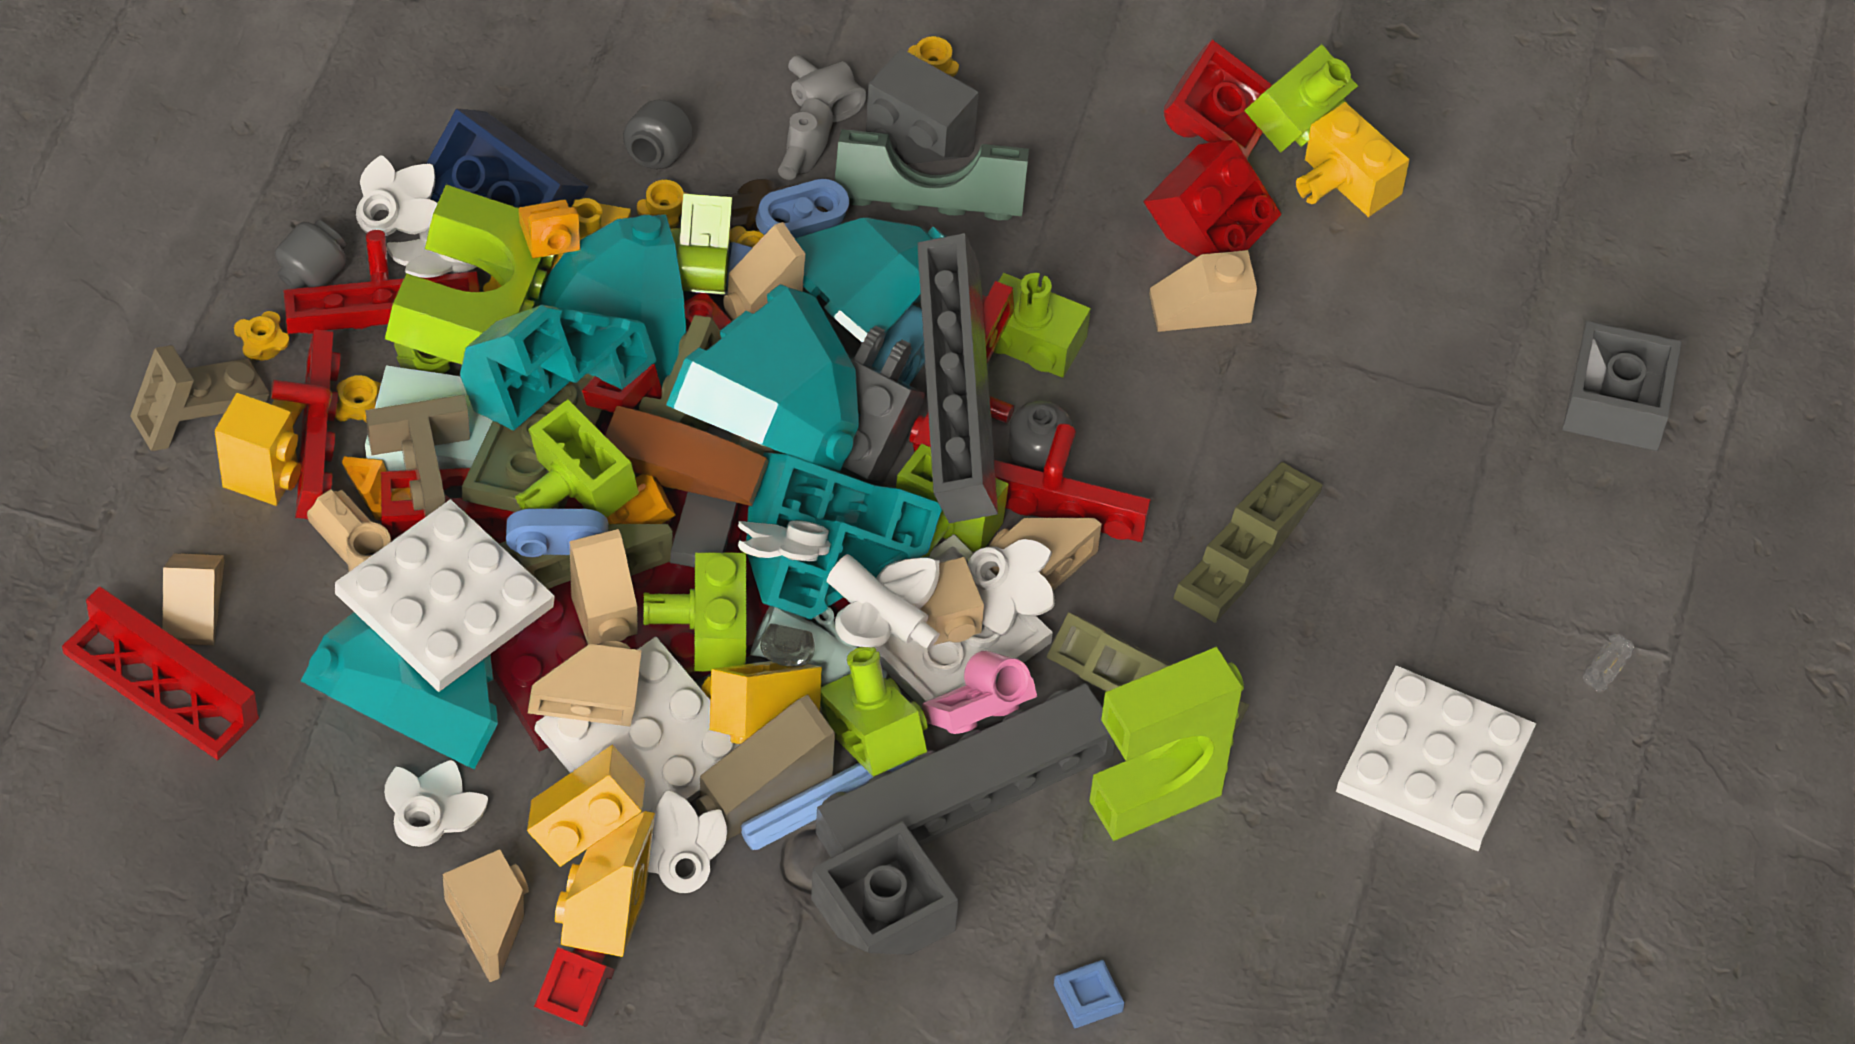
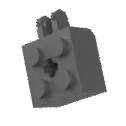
[843,325,925,482]

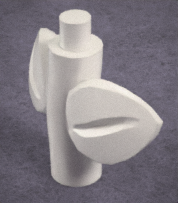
[827,554,940,650]

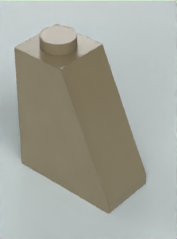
[696,695,835,841]

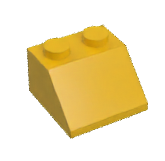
[555,811,655,957]

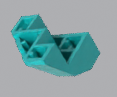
[530,214,686,388]
[795,217,947,342]
[666,284,859,472]
[460,305,657,431]
[746,452,942,619]
[301,612,498,770]

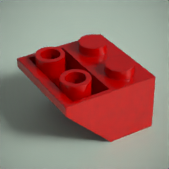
[1143,139,1282,257]

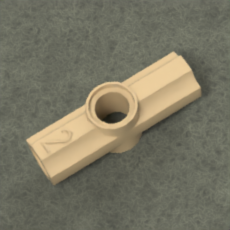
[307,489,391,572]

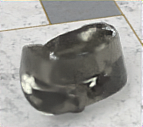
[760,623,815,667]

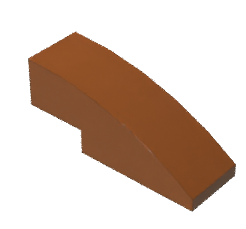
[605,406,769,506]

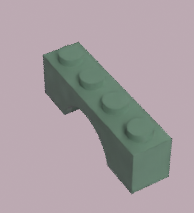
[835,129,1029,220]

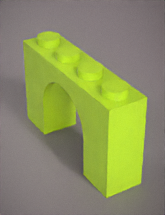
[385,185,556,365]
[1089,646,1244,841]

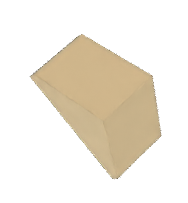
[163,553,225,645]

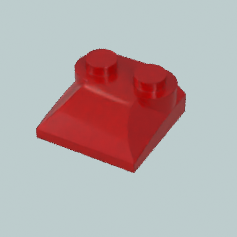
[1164,39,1272,158]

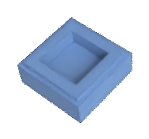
[1054,960,1124,1028]

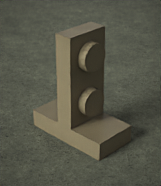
[130,345,270,451]
[365,395,470,517]

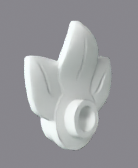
[356,155,437,236]
[387,229,477,278]
[738,521,831,561]
[967,539,1055,635]
[384,760,488,847]
[648,790,727,893]

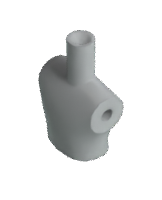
[788,55,866,122]
[778,99,833,180]

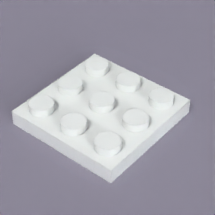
[335,499,554,692]
[876,535,1053,709]
[534,636,740,822]
[1336,666,1537,851]

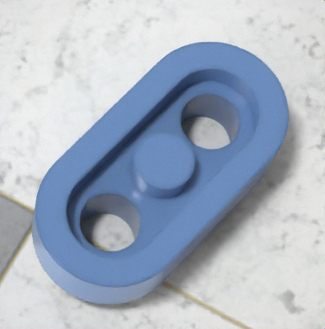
[756,179,849,238]
[506,509,609,557]

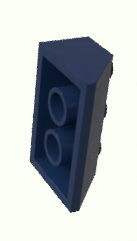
[426,109,589,208]

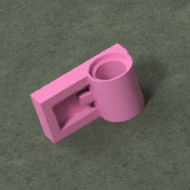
[922,651,1037,734]

